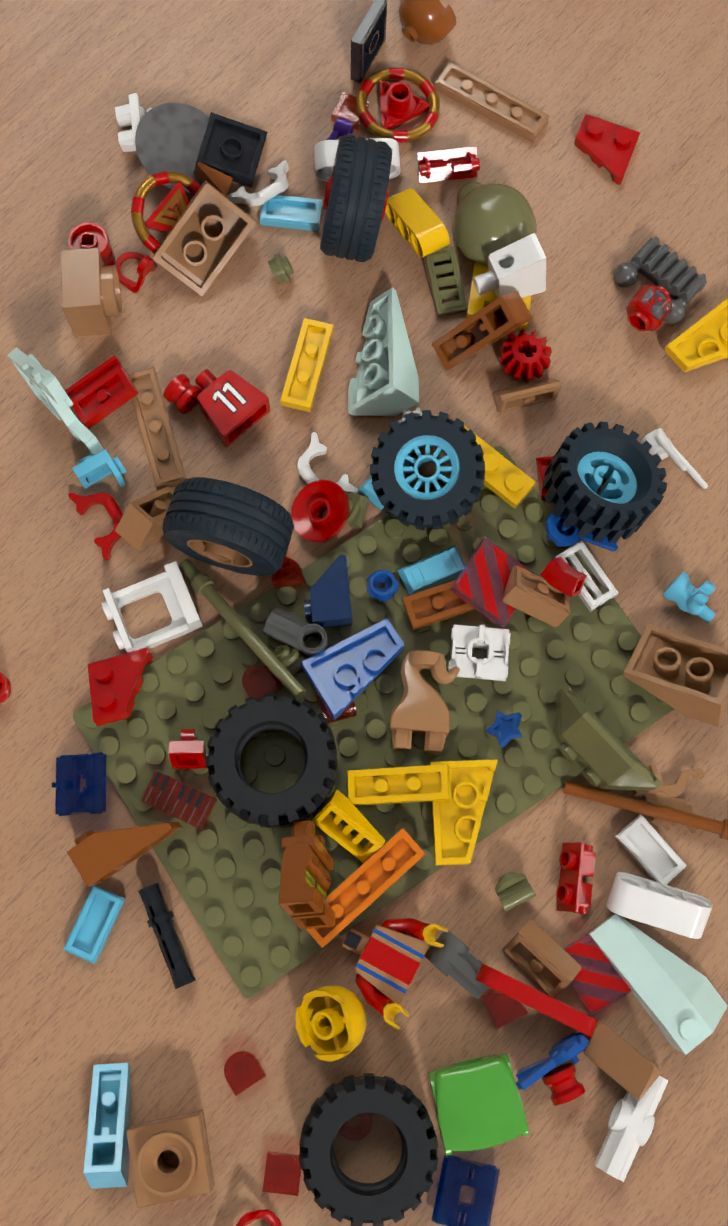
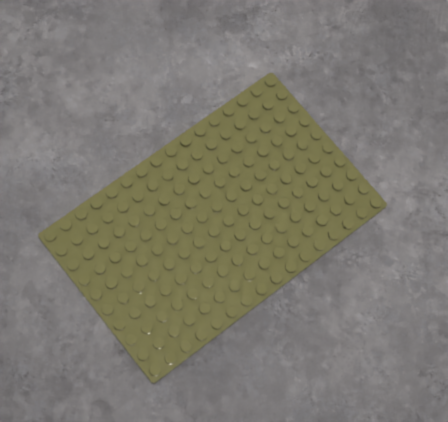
[73,446,674,998]

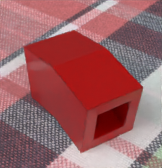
[540,557,587,597]

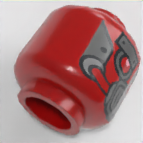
[626,285,673,332]

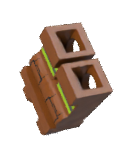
[279,820,335,929]

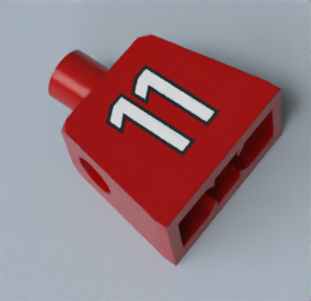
[195,369,270,448]

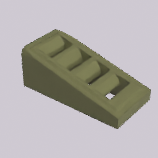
[424,247,468,317]

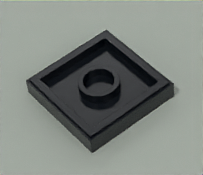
[351,0,387,83]
[195,112,268,188]

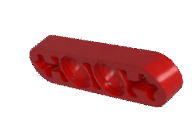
[475,963,598,1037]

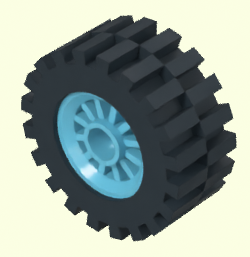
[370,410,485,530]

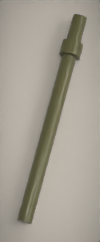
[179,559,306,700]

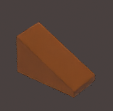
[193,162,233,196]

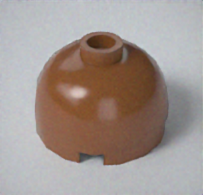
[399,0,456,45]

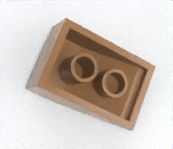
[152,180,257,296]
[624,624,728,727]

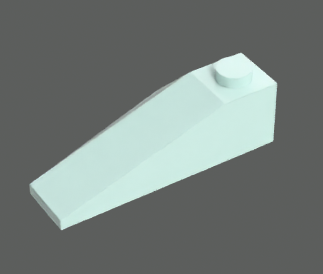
[348,288,419,416]
[589,913,728,1055]

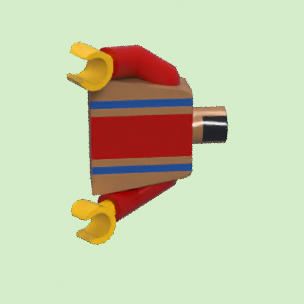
[342,918,448,1029]

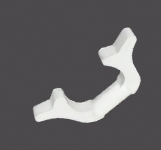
[226,160,290,206]
[297,432,358,494]

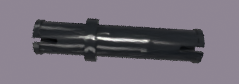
[138,882,196,989]

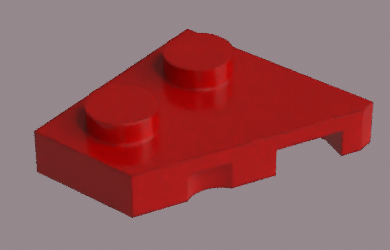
[574,113,641,185]
[88,647,152,726]

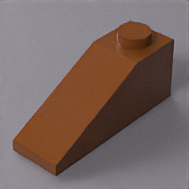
[432,291,532,371]
[67,822,182,887]

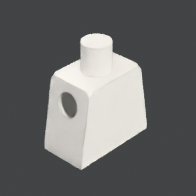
[473,233,546,298]

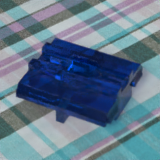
[52,752,107,816]
[431,1155,500,1226]

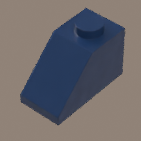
[304,555,352,628]

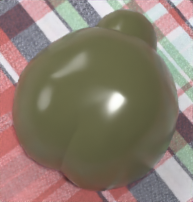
[452,182,537,266]

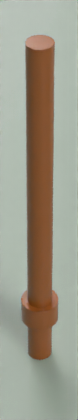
[563,780,728,840]

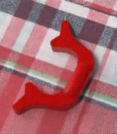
[68,492,123,561]

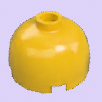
[295,985,367,1062]

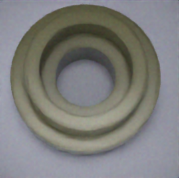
[268,253,294,284]

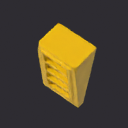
[311,789,385,863]

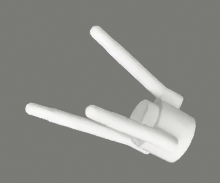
[641,428,708,502]

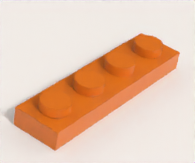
[306,828,426,948]

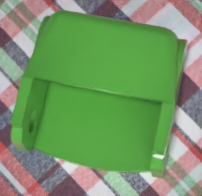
[428,1053,529,1156]

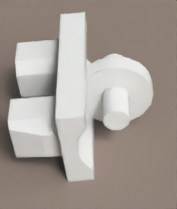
[115,93,152,152]

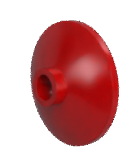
[291,480,349,542]

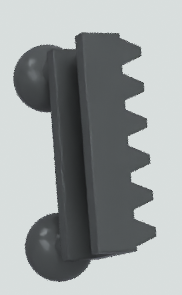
[614,237,707,324]

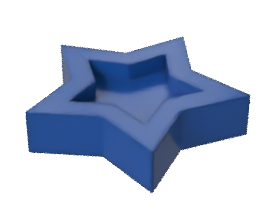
[485,711,523,748]

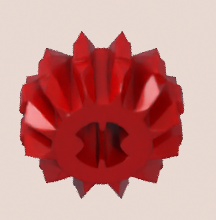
[499,328,552,383]

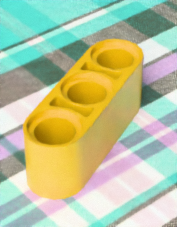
[385,188,450,258]

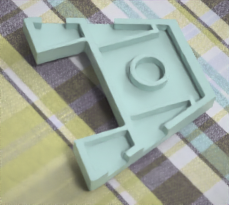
[7,347,104,455]

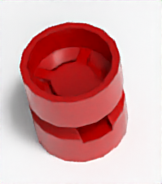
[68,222,115,266]

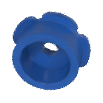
[367,570,399,601]

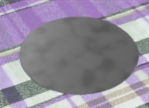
[135,103,209,193]

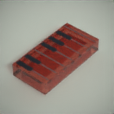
[140,770,217,830]

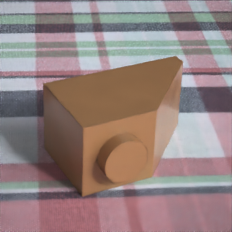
[115,486,174,551]

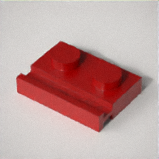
[65,355,139,429]

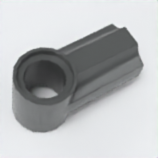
[263,607,329,659]
[424,931,489,1000]

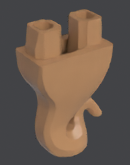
[389,651,460,754]

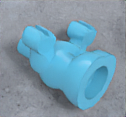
[662,571,716,624]

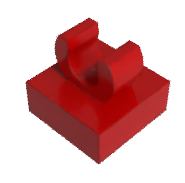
[169,729,207,769]

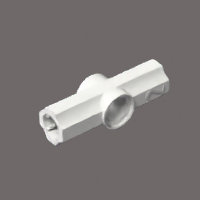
[594,1076,668,1182]

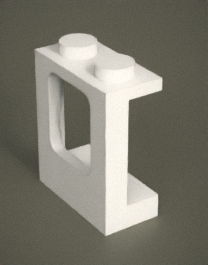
[101,561,203,653]

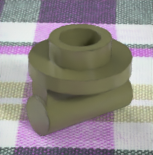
[346,492,369,529]
[272,645,305,683]
[495,872,536,911]

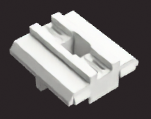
[448,624,511,681]

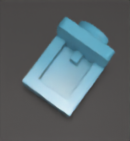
[72,449,127,489]

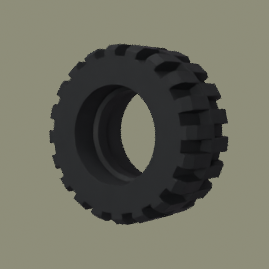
[206,693,338,828]
[299,1073,438,1226]

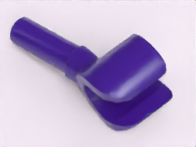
[327,118,354,140]

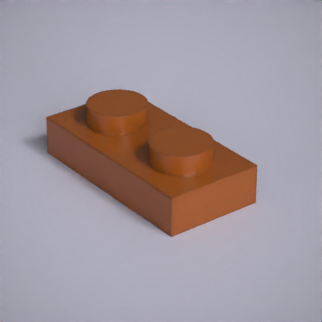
[402,578,475,631]

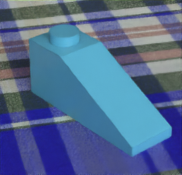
[83,1063,130,1189]

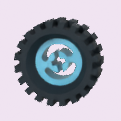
[543,422,667,543]

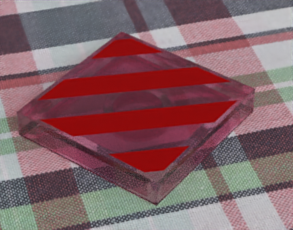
[450,537,536,628]
[562,925,632,1017]

